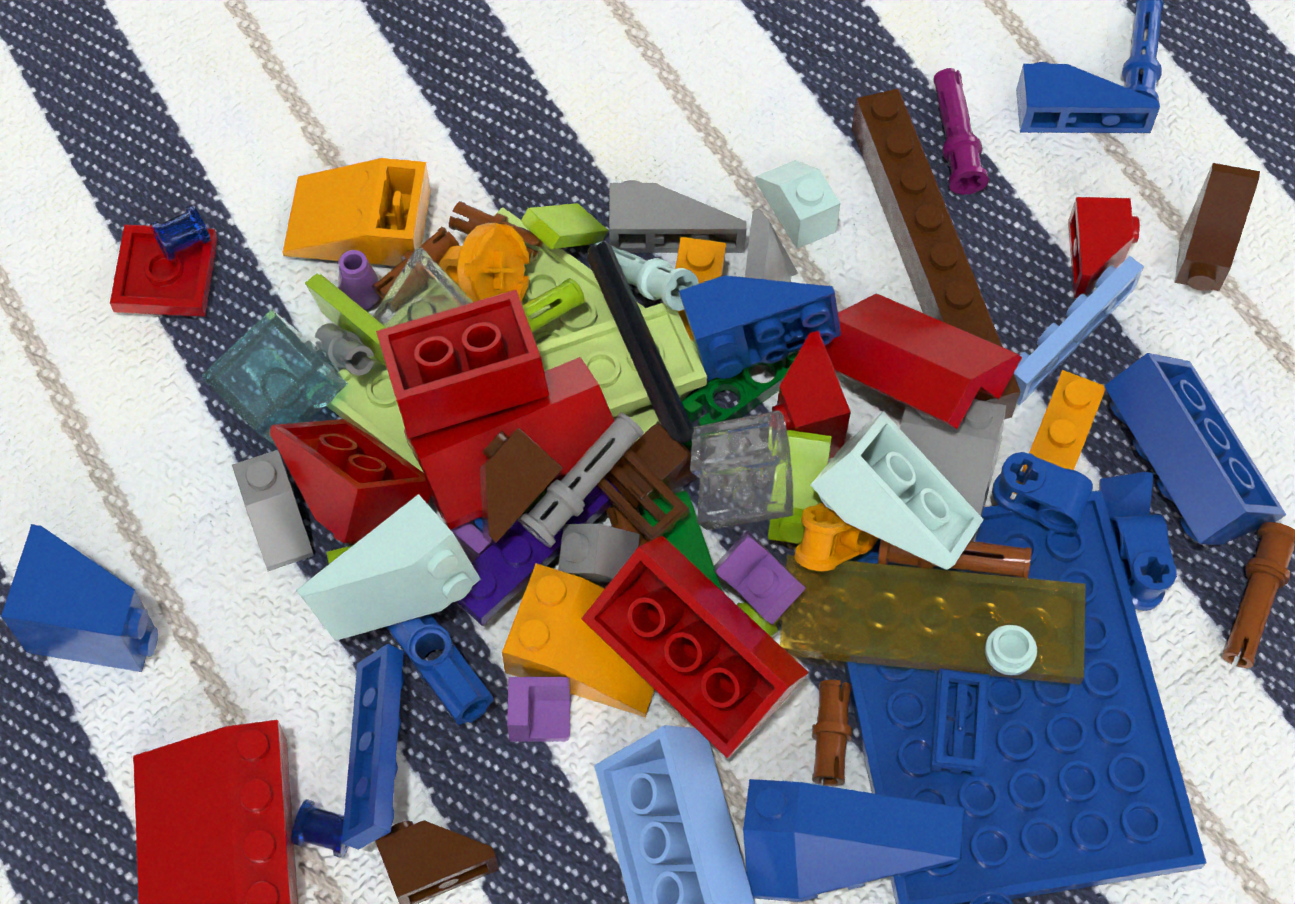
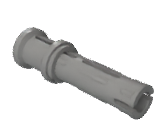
[518,412,644,548]

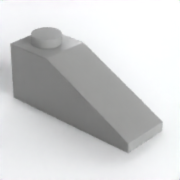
[609,180,747,253]

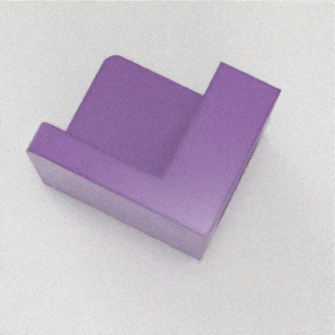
[507,677,571,742]

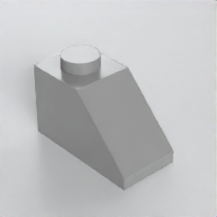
[232,450,314,571]

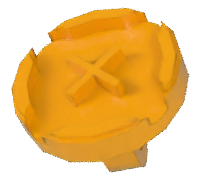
[438,223,529,304]

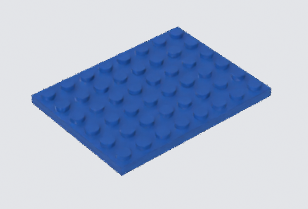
[824,490,1207,904]

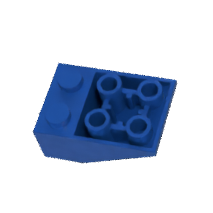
[679,275,841,380]

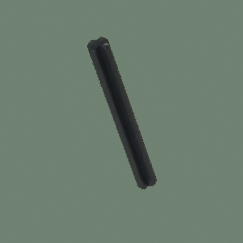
[587,242,694,444]

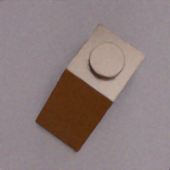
[480,428,563,544]
[375,820,499,904]

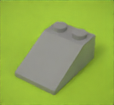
[900,399,1006,542]

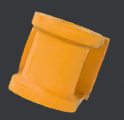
[794,502,879,571]

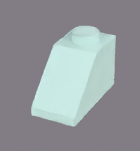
[755,160,841,249]

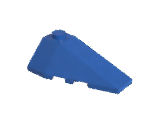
[743,779,965,902]

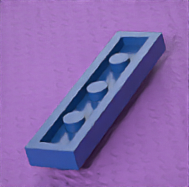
[342,644,404,850]

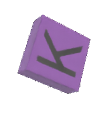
[451,522,492,562]

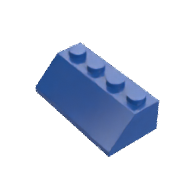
[1104,353,1286,545]

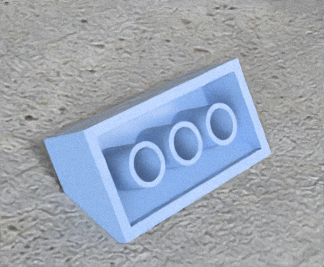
[594,725,755,904]

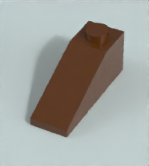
[1174,163,1260,291]

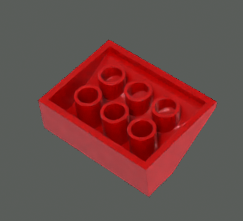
[133,720,298,904]

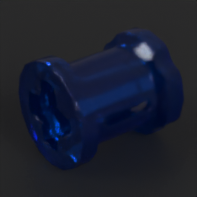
[150,204,211,261]
[291,799,349,858]

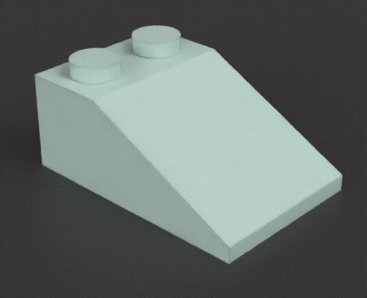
[810,411,984,570]
[296,494,481,641]

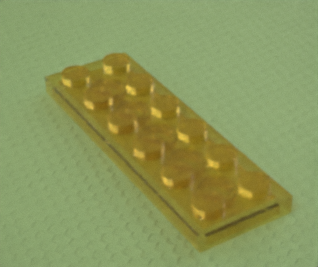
[779,555,1085,685]

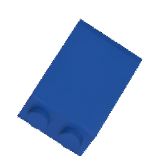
[1,524,158,672]

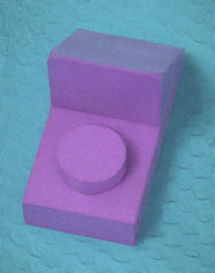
[714,530,806,625]

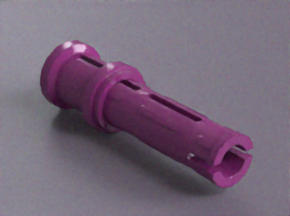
[933,68,989,195]

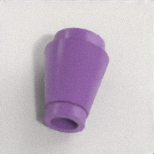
[337,250,380,310]

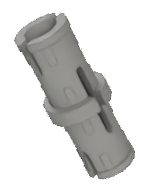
[315,323,374,375]

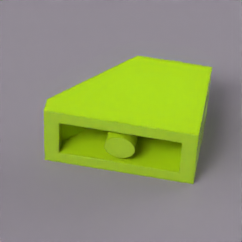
[768,429,832,544]

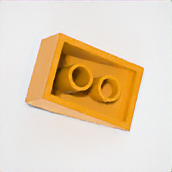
[502,563,655,718]

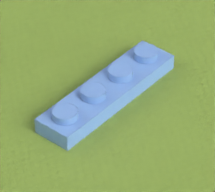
[1013,256,1144,406]

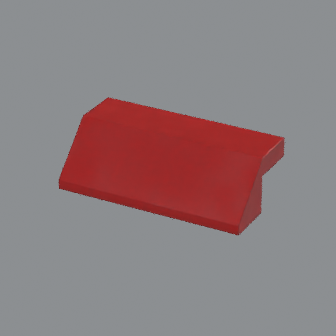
[825,293,1022,429]
[404,357,614,530]

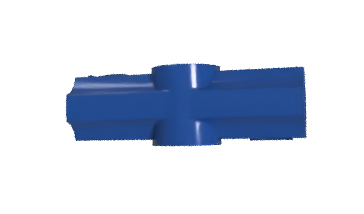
[386,614,494,726]

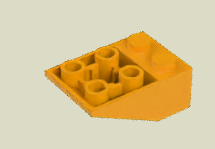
[282,158,431,266]

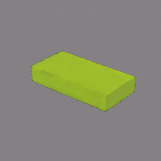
[521,203,609,249]

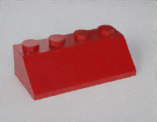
[581,535,809,758]

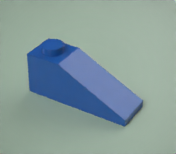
[1016,62,1160,133]

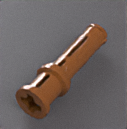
[1222,522,1295,668]
[878,539,1031,579]

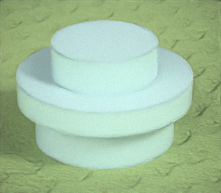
[985,625,1037,675]

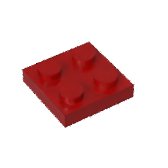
[110,224,218,317]

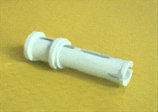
[589,241,699,311]

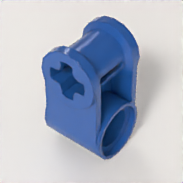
[992,452,1093,533]
[1110,514,1177,611]

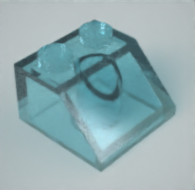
[201,309,348,446]

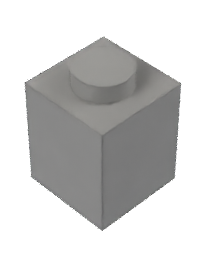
[558,524,640,582]

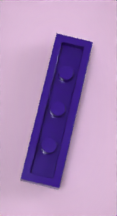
[456,476,621,626]

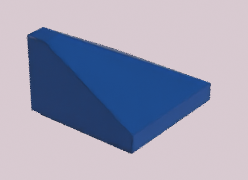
[1099,472,1153,519]

